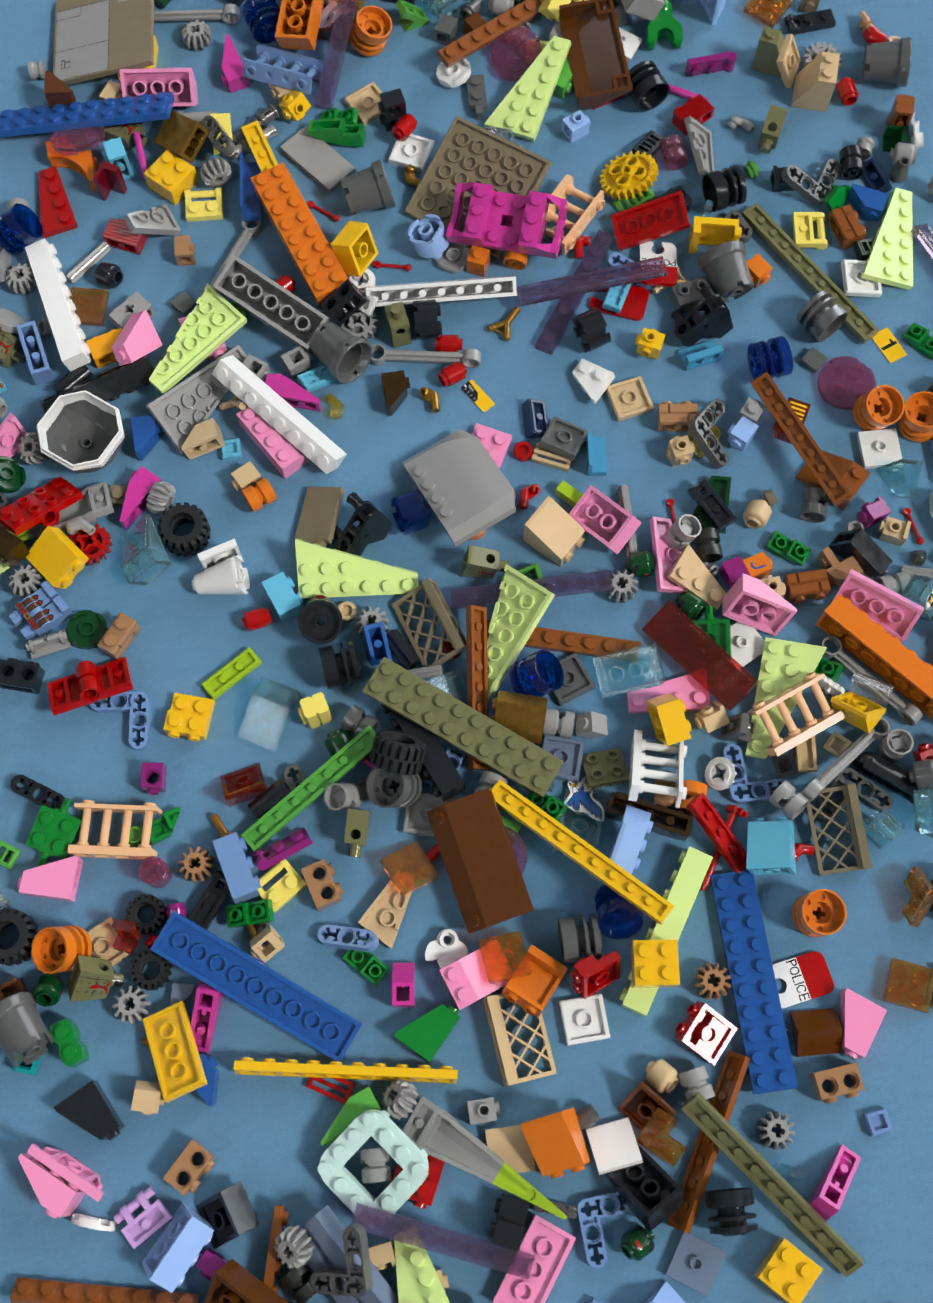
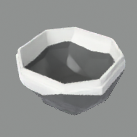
[36,390,125,473]

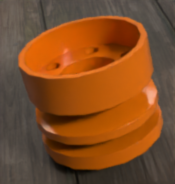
[350,6,393,56]
[852,385,905,431]
[898,391,933,443]
[792,889,847,937]
[31,925,92,974]

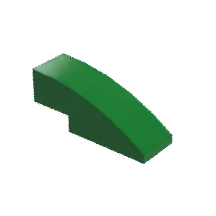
[307,118,367,147]

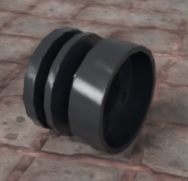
[628,60,670,111]
[702,165,747,212]
[318,641,362,689]
[704,1187,758,1236]

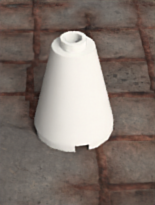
[191,555,250,595]

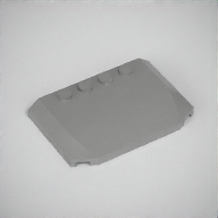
[402,429,516,547]

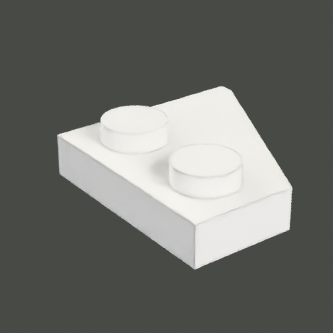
[572,358,615,404]

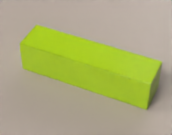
[555,480,583,507]

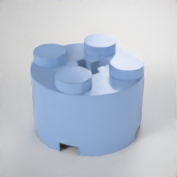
[408,214,450,259]

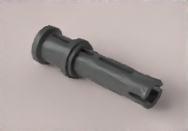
[232,103,280,145]

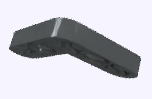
[183,116,235,161]
[782,158,840,205]
[688,398,729,469]
[815,768,893,821]
[310,1223,373,1297]

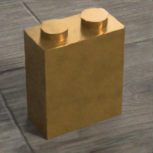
[154,110,209,163]
[490,690,548,744]

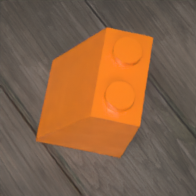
[520,1107,590,1179]

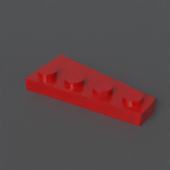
[39,166,78,238]

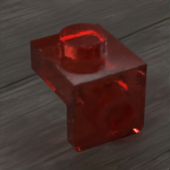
[111,919,141,954]

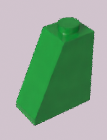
[394,1004,460,1063]

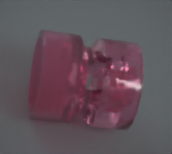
[659,134,688,171]
[139,856,172,889]

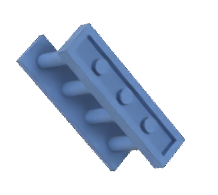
[243,44,326,94]

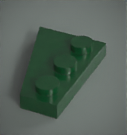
[693,476,731,534]

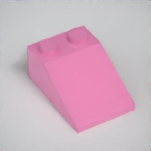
[569,485,641,555]
[722,573,797,636]
[439,940,513,1010]
[18,1153,86,1219]

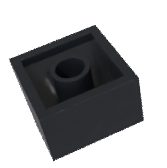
[196,1182,260,1249]

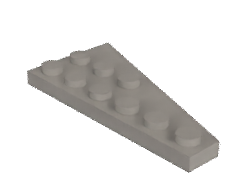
[146,345,247,454]

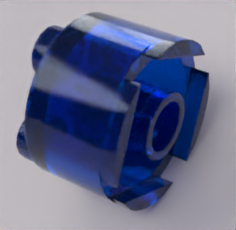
[391,490,431,535]

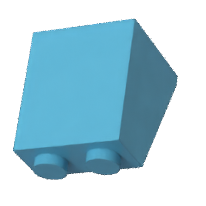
[746,817,796,876]

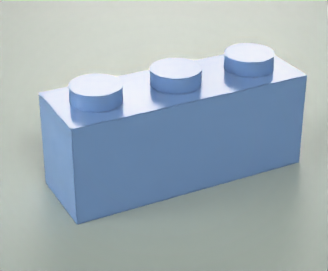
[16,321,55,385]
[212,832,261,904]

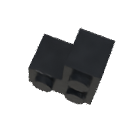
[488,1194,530,1252]

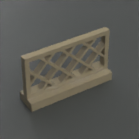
[392,578,466,667]
[806,783,872,876]

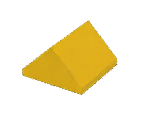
[830,691,887,734]

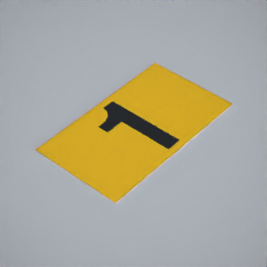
[872,327,908,363]

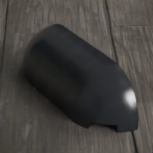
[849,752,927,808]

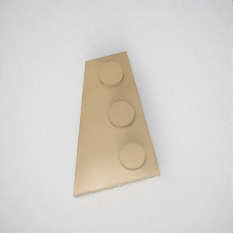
[667,544,727,611]
[358,871,415,949]

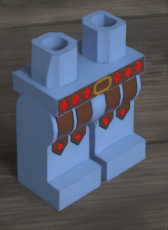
[9,580,73,640]

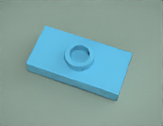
[602,275,632,314]
[297,365,338,392]

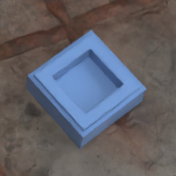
[863,1108,893,1137]

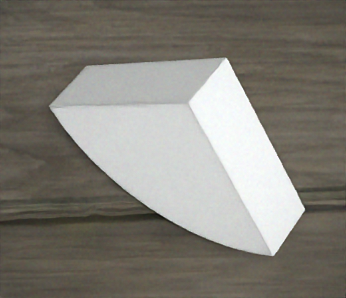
[358,296,378,315]

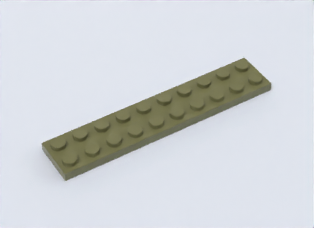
[362,657,564,798]

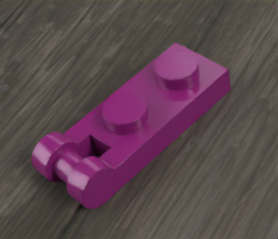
[685,52,737,77]
[252,828,313,871]

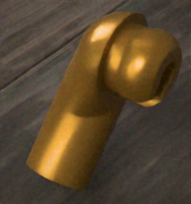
[419,387,440,413]

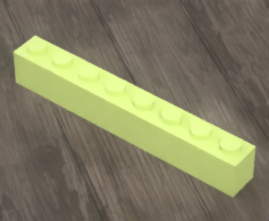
[619,846,713,1017]

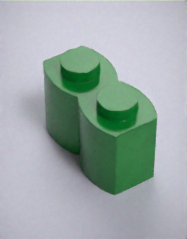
[50,1019,89,1068]

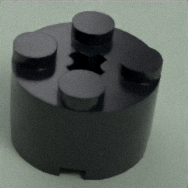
[413,299,442,340]
[572,307,611,353]

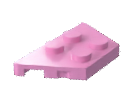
[27,1144,104,1202]

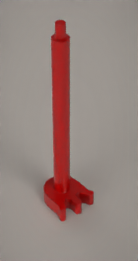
[701,804,749,892]

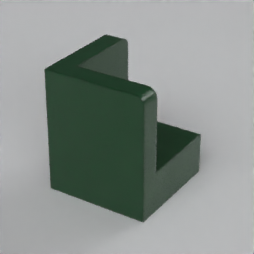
[882,125,909,152]

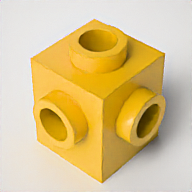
[278,90,311,121]
[635,328,666,360]

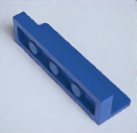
[240,152,262,221]

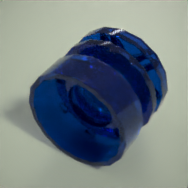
[241,0,280,44]
[0,203,44,254]
[747,336,793,380]
[509,649,564,697]
[594,884,644,940]

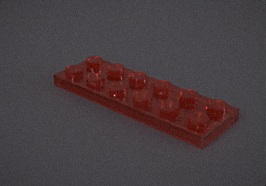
[642,600,759,712]

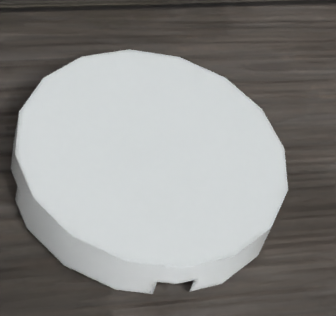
[436,58,471,88]

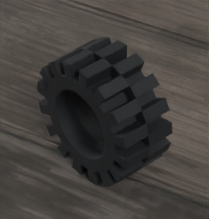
[125,894,167,935]
[130,949,172,991]

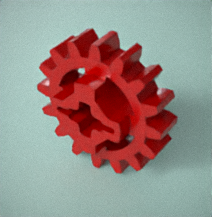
[69,523,113,566]

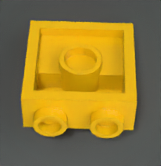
[163,693,215,742]

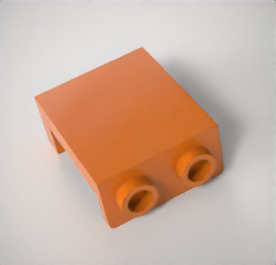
[502,945,568,1017]

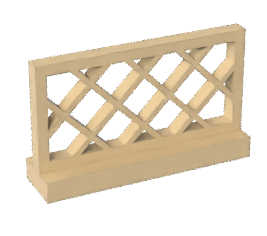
[483,994,557,1087]

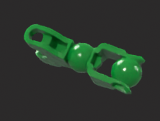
[645,0,683,50]

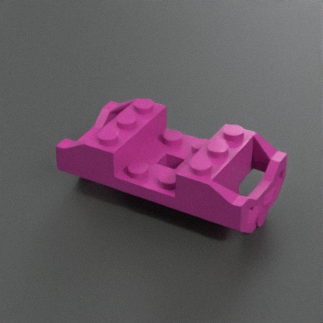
[446,182,568,259]

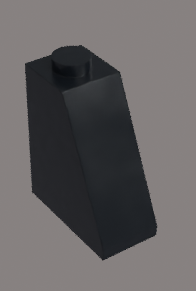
[829,528,893,577]
[53,1080,125,1141]

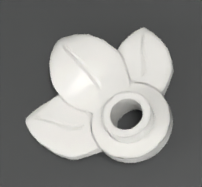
[911,112,924,150]
[425,929,468,969]

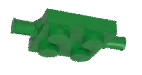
[689,606,732,675]
[25,797,82,866]

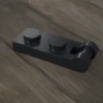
[784,9,836,35]
[687,479,736,531]
[188,870,230,930]

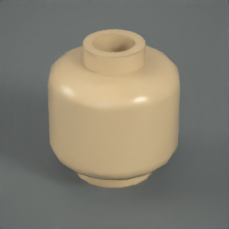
[743,499,772,529]
[645,1059,679,1094]

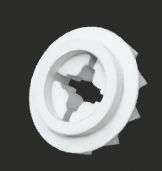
[347,269,375,295]
[705,757,737,791]

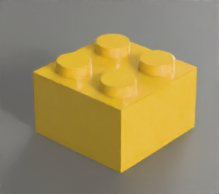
[144,149,199,205]
[330,221,379,277]
[646,693,692,746]
[630,940,680,988]
[753,1237,823,1303]

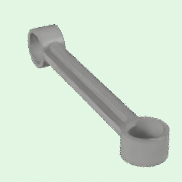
[154,4,240,25]
[200,220,262,297]
[370,344,481,368]
[820,636,923,726]
[801,718,890,802]

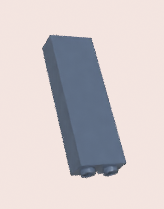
[301,1205,399,1303]

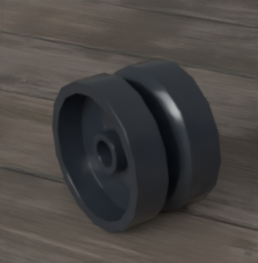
[298,597,343,644]

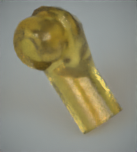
[325,393,344,419]

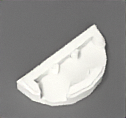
[70,1213,117,1231]

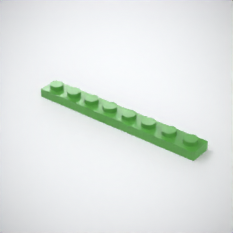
[241,725,376,851]

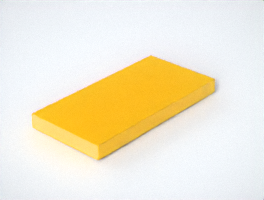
[142,1001,207,1103]

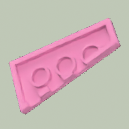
[0,412,27,458]
[649,517,686,594]

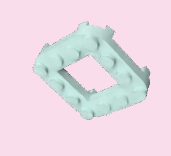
[318,1109,429,1227]

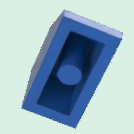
[847,184,888,222]
[131,414,162,461]
[363,621,392,666]
[196,1053,219,1107]

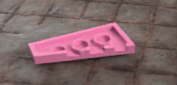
[626,669,710,714]

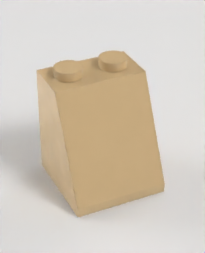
[791,51,840,112]
[523,496,586,567]

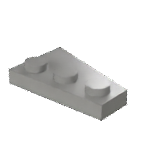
[684,116,715,176]
[124,204,181,236]

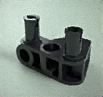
[671,285,733,346]
[333,492,393,556]

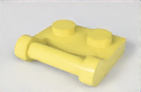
[185,187,223,222]
[792,212,828,250]
[258,859,307,913]

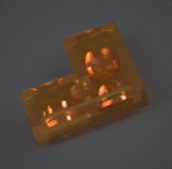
[902,866,933,927]
[636,1107,686,1167]

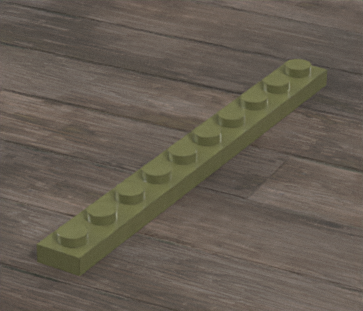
[742,203,879,344]
[681,1092,864,1277]

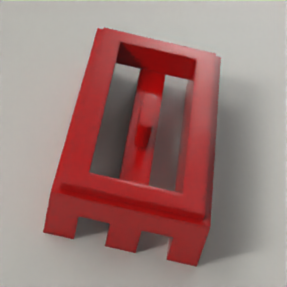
[306,1077,356,1104]

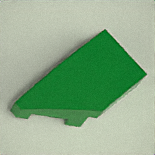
[823,185,851,212]
[150,807,181,845]

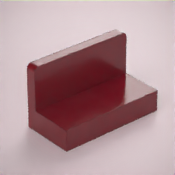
[93,161,127,201]

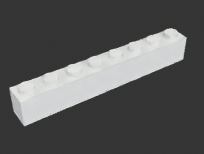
[25,238,91,371]
[366,275,517,307]
[212,355,347,474]

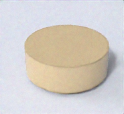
[338,601,357,623]

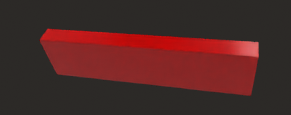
[687,793,747,873]

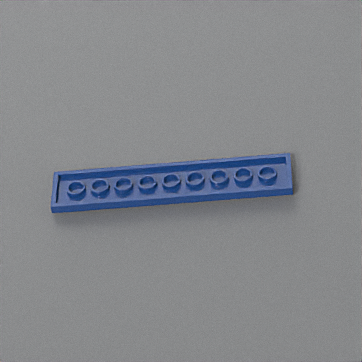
[0,92,175,138]
[710,870,798,1095]
[150,910,362,1062]

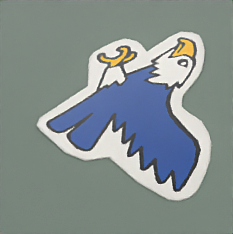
[564,776,604,822]

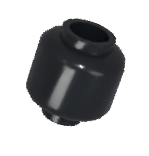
[94,262,123,288]

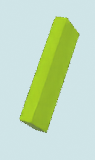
[201,647,263,700]

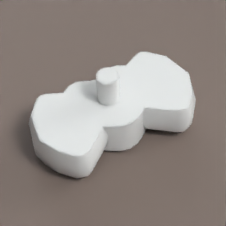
[818,677,845,697]

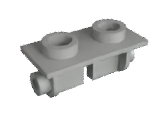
[25,629,71,660]

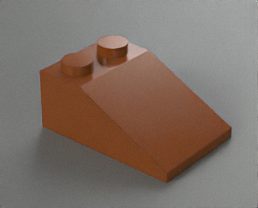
[795,450,871,511]

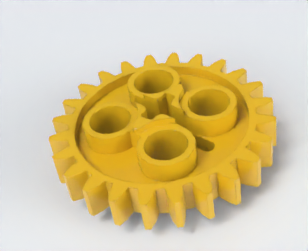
[599,151,659,201]

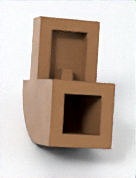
[818,546,864,587]

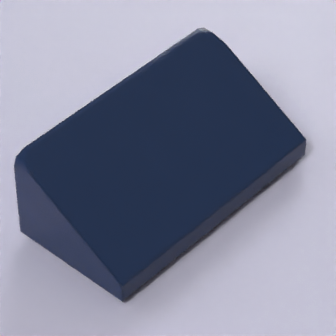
[862,157,893,193]
[522,398,548,438]

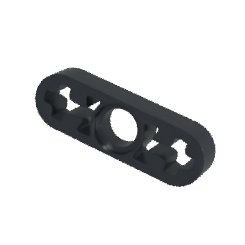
[10,775,67,809]

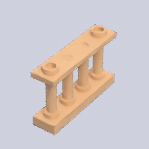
[544,174,605,255]
[747,672,846,756]
[67,800,163,860]

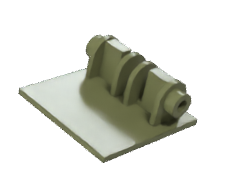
[582,748,630,790]

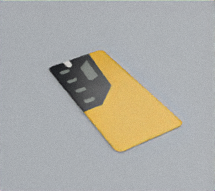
[461,380,495,412]

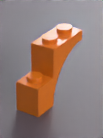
[46,139,99,192]

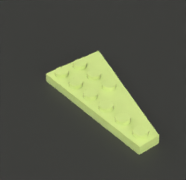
[484,36,571,142]
[860,188,913,290]
[149,284,247,395]
[295,539,418,599]
[487,564,555,699]
[745,637,827,760]
[394,1225,450,1303]

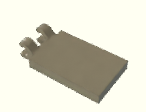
[294,487,345,552]

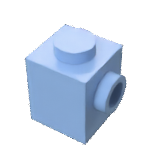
[561,110,591,143]
[727,416,759,451]

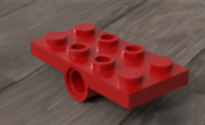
[0,476,84,536]
[47,657,134,716]

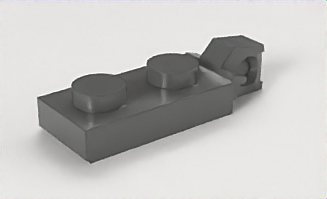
[466,74,487,120]

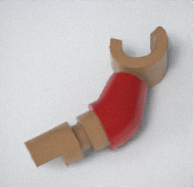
[858,11,900,43]

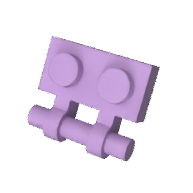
[113,1186,173,1249]

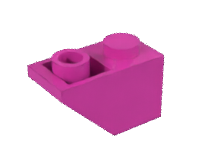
[392,963,415,1008]

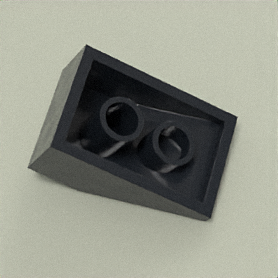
[605,1143,684,1232]

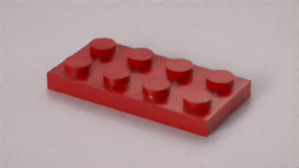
[611,190,691,251]

